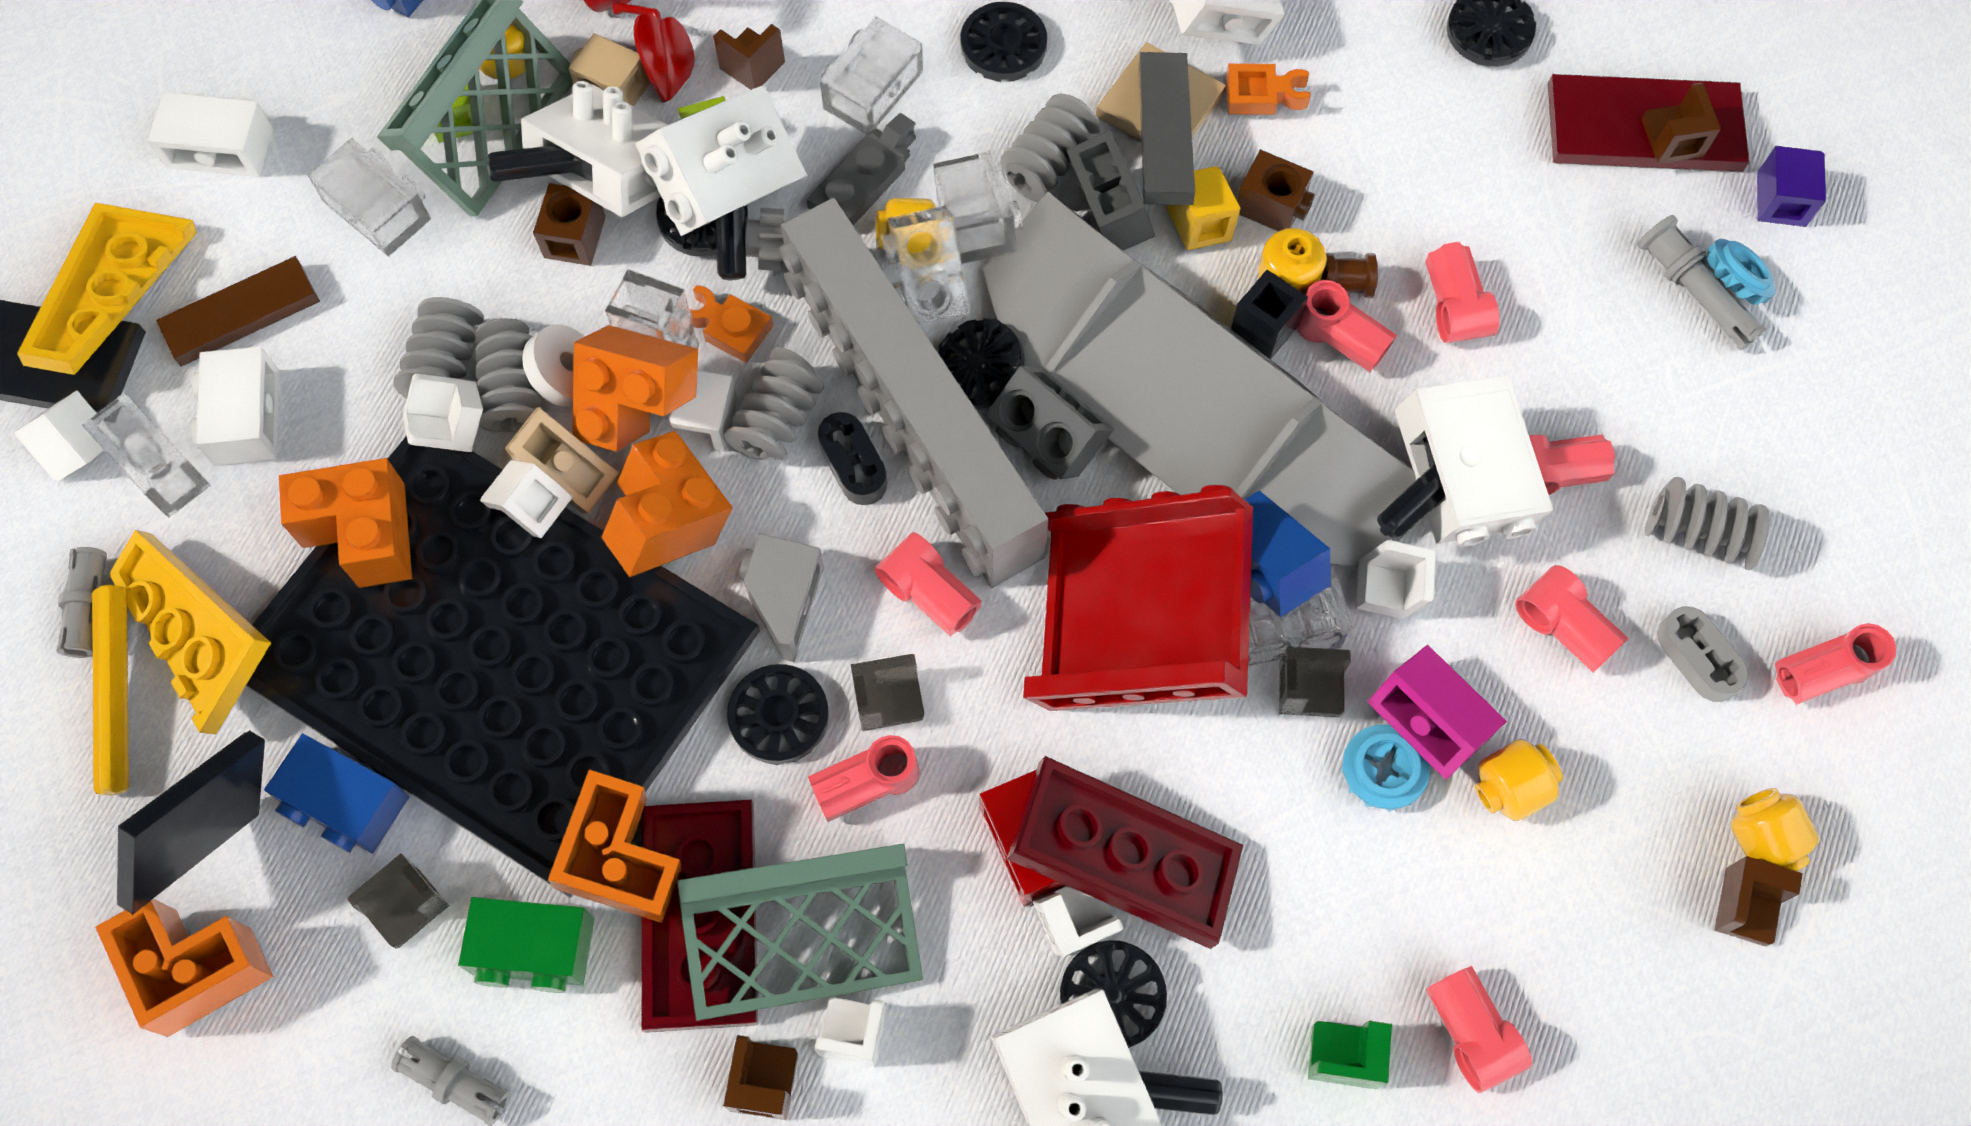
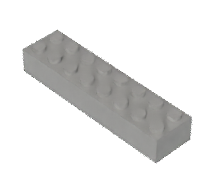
[779,198,1048,588]

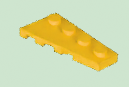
[17,202,197,375]
[109,530,271,735]

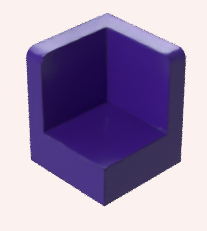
[1757,146,1826,227]

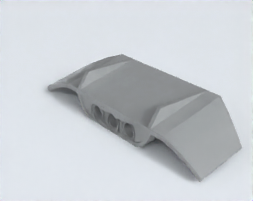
[983,191,1416,568]

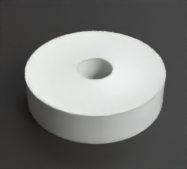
[522,324,585,407]

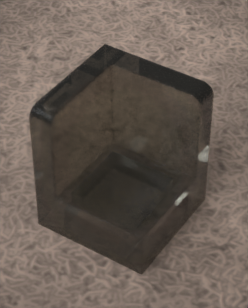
[1279,647,1351,717]
[850,654,924,731]
[347,853,450,949]

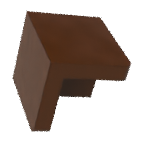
[713,24,785,90]
[1642,83,1721,164]
[1714,856,1803,946]
[723,1035,799,1121]

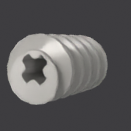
[1000,93,1100,202]
[394,297,484,399]
[475,318,541,432]
[724,347,825,460]
[1645,477,1769,570]

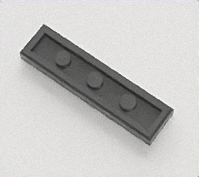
[1139,52,1195,205]

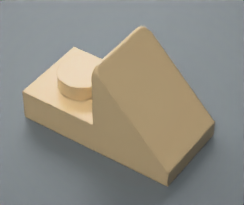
[505,407,619,514]

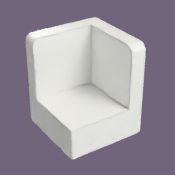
[669,371,737,451]
[403,373,483,452]
[14,390,117,481]
[480,460,573,538]
[1356,540,1436,619]
[1032,886,1124,957]
[815,997,887,1068]

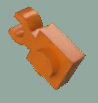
[1226,63,1310,115]
[679,285,774,363]

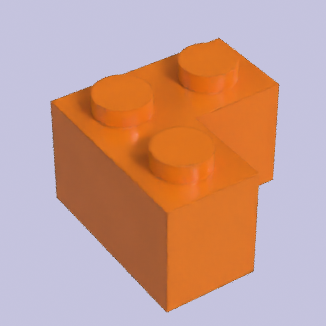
[572,325,698,452]
[601,430,733,577]
[279,458,412,588]
[548,770,681,923]
[95,899,274,1037]

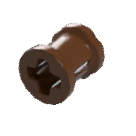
[1320,253,1378,298]

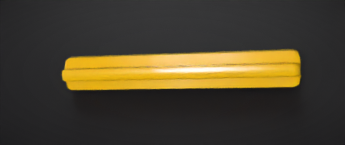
[92,585,129,796]

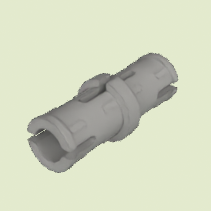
[57,547,107,658]
[391,1036,511,1126]

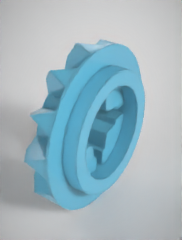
[1707,239,1776,305]
[1341,724,1430,812]

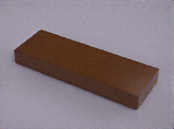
[156,256,320,366]

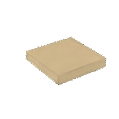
[1096,42,1226,142]

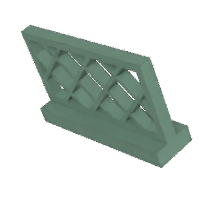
[377,0,572,216]
[677,843,923,1021]

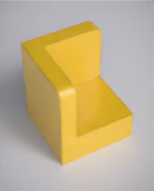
[1166,166,1241,250]

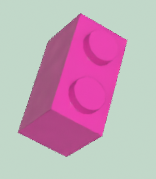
[1367,644,1507,780]

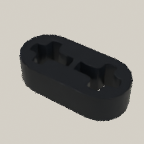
[818,412,887,505]

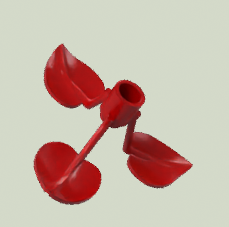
[584,0,695,103]

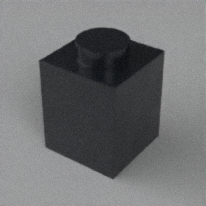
[1231,269,1308,359]

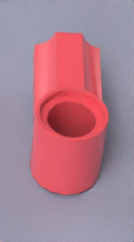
[1425,242,1500,343]
[1297,280,1397,372]
[1529,434,1615,495]
[874,532,982,637]
[1515,565,1629,673]
[1775,623,1896,705]
[808,735,920,822]
[1425,965,1532,1093]

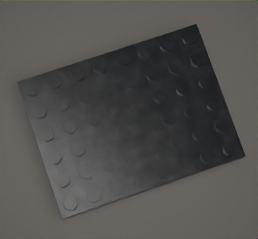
[246,435,760,898]

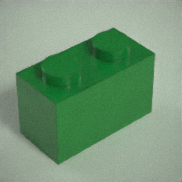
[458,897,595,993]

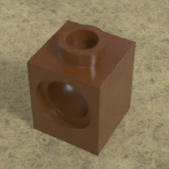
[1237,149,1316,231]
[533,183,606,266]

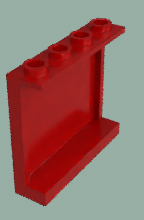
[1023,485,1253,711]

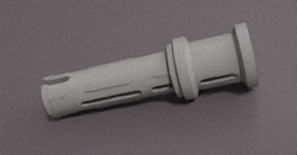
[1637,215,1767,351]

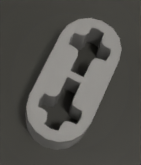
[1657,606,1749,702]

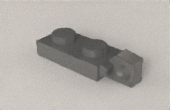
[806,112,916,226]

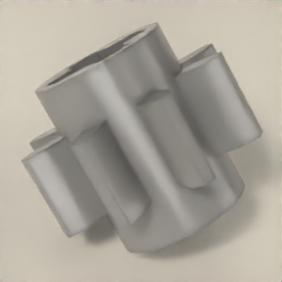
[746,208,784,271]

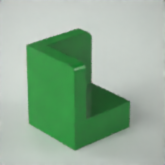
[1308,1020,1392,1090]

